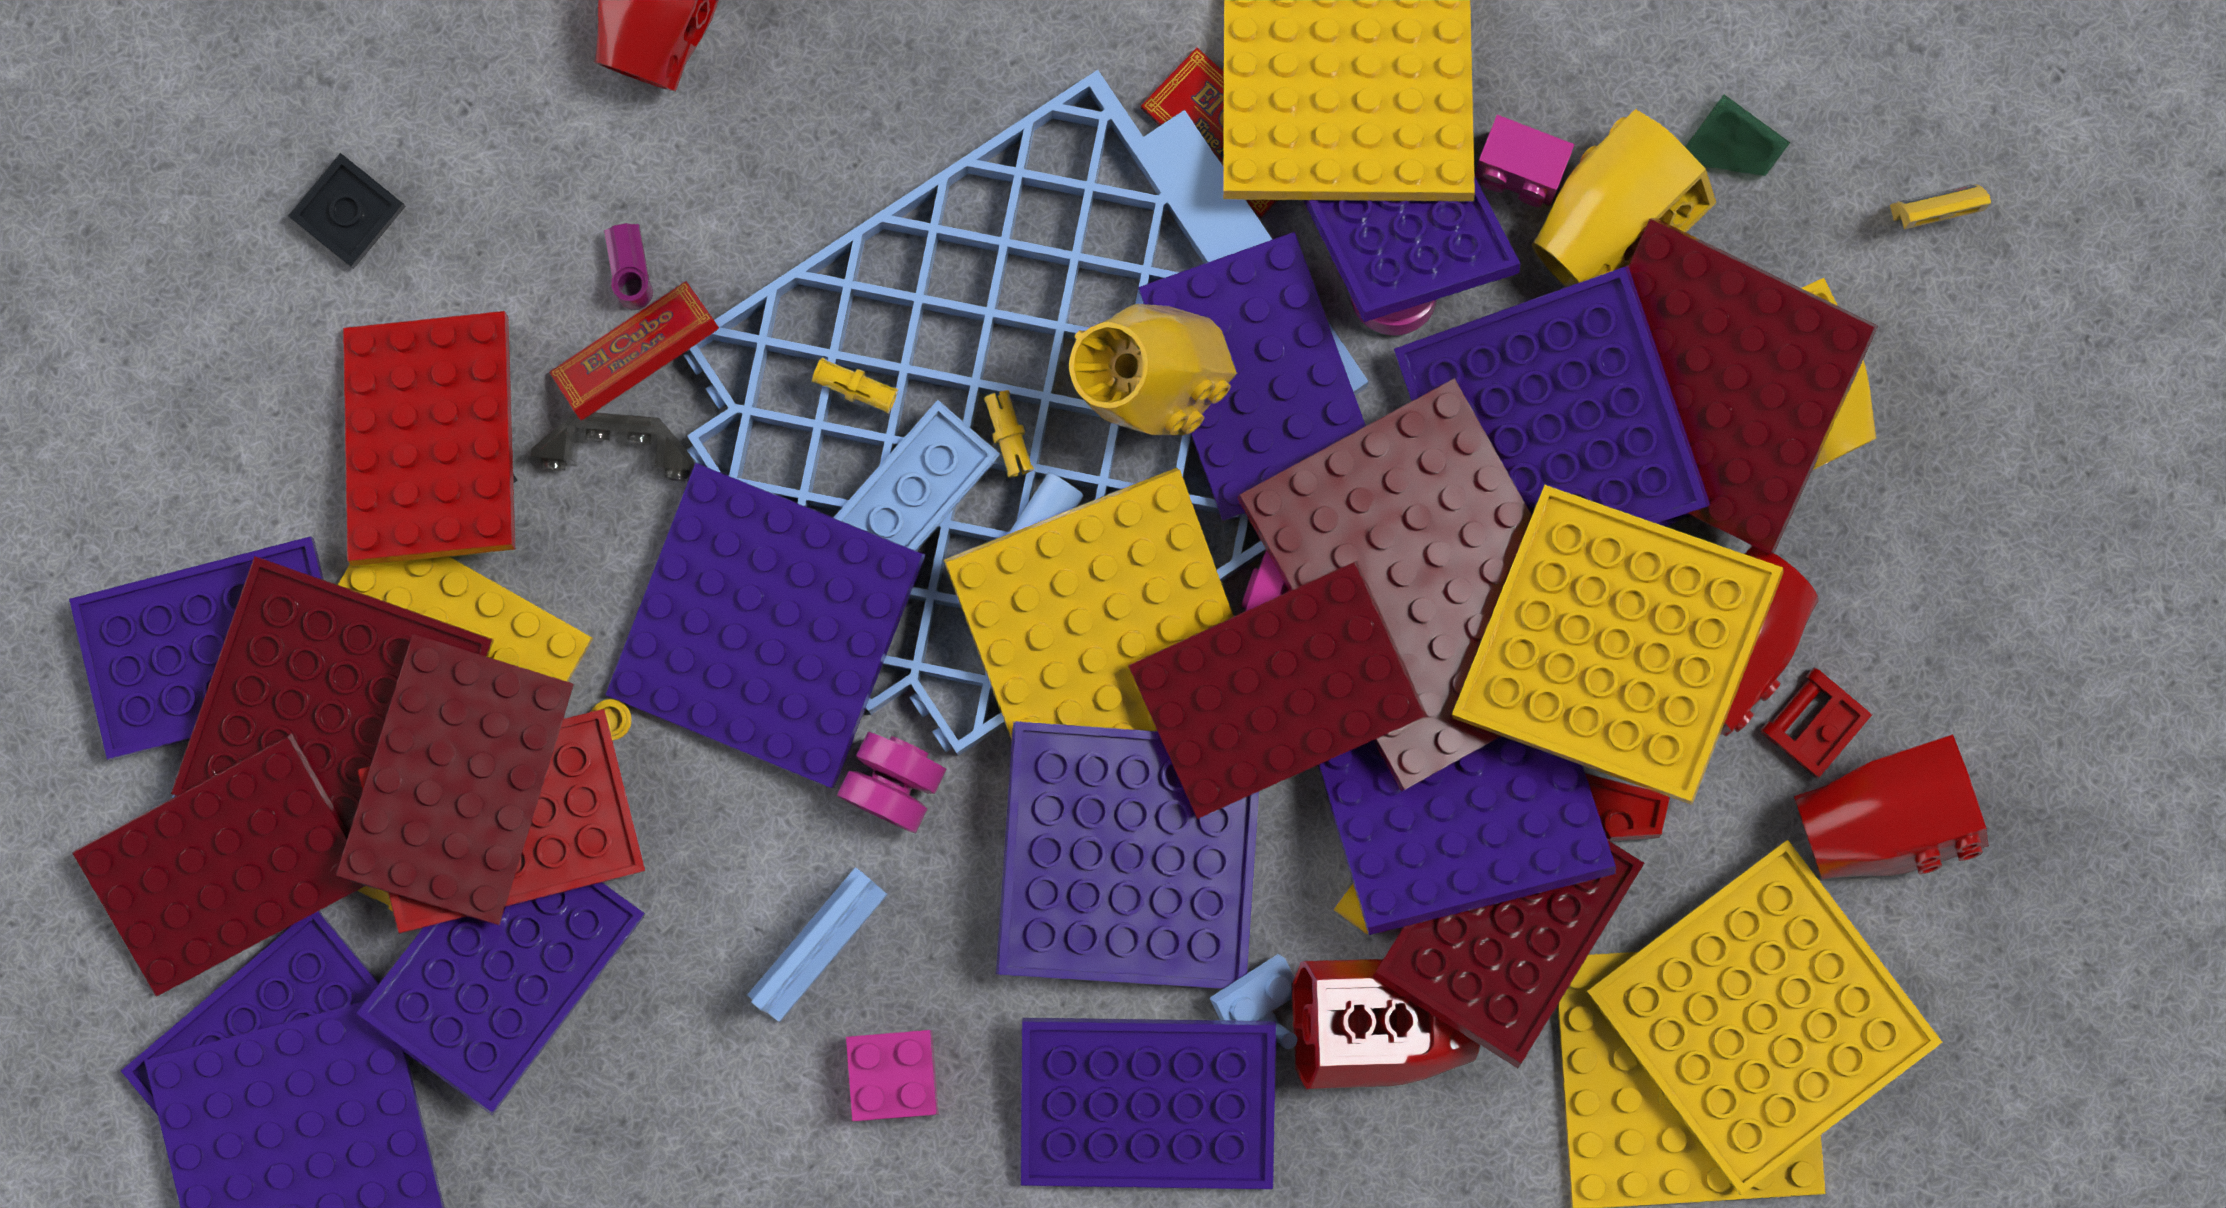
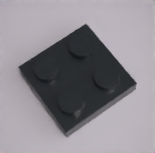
[288,153,406,269]

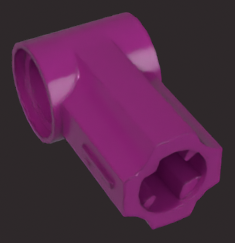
[604,223,653,310]

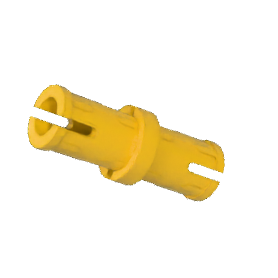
[811,358,899,414]
[984,390,1034,478]

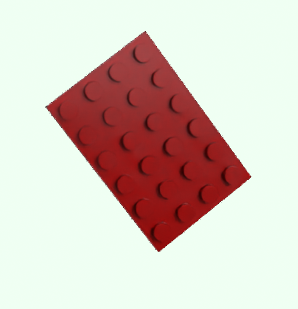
[343,311,516,566]
[358,709,645,934]

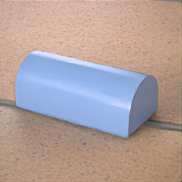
[1008,472,1083,534]

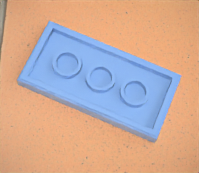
[834,400,1001,551]

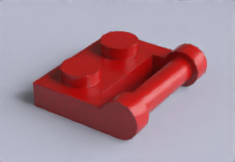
[1760,667,1873,779]

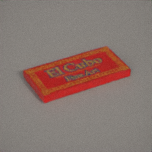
[1141,48,1278,219]
[549,281,719,420]

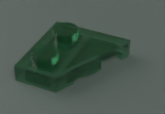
[1685,94,1790,177]

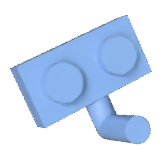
[1210,954,1297,1049]

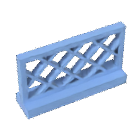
[747,867,888,1022]

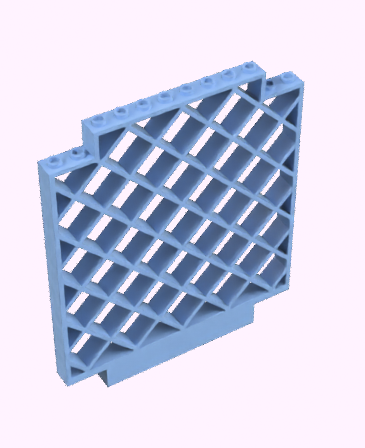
[683,70,1369,756]

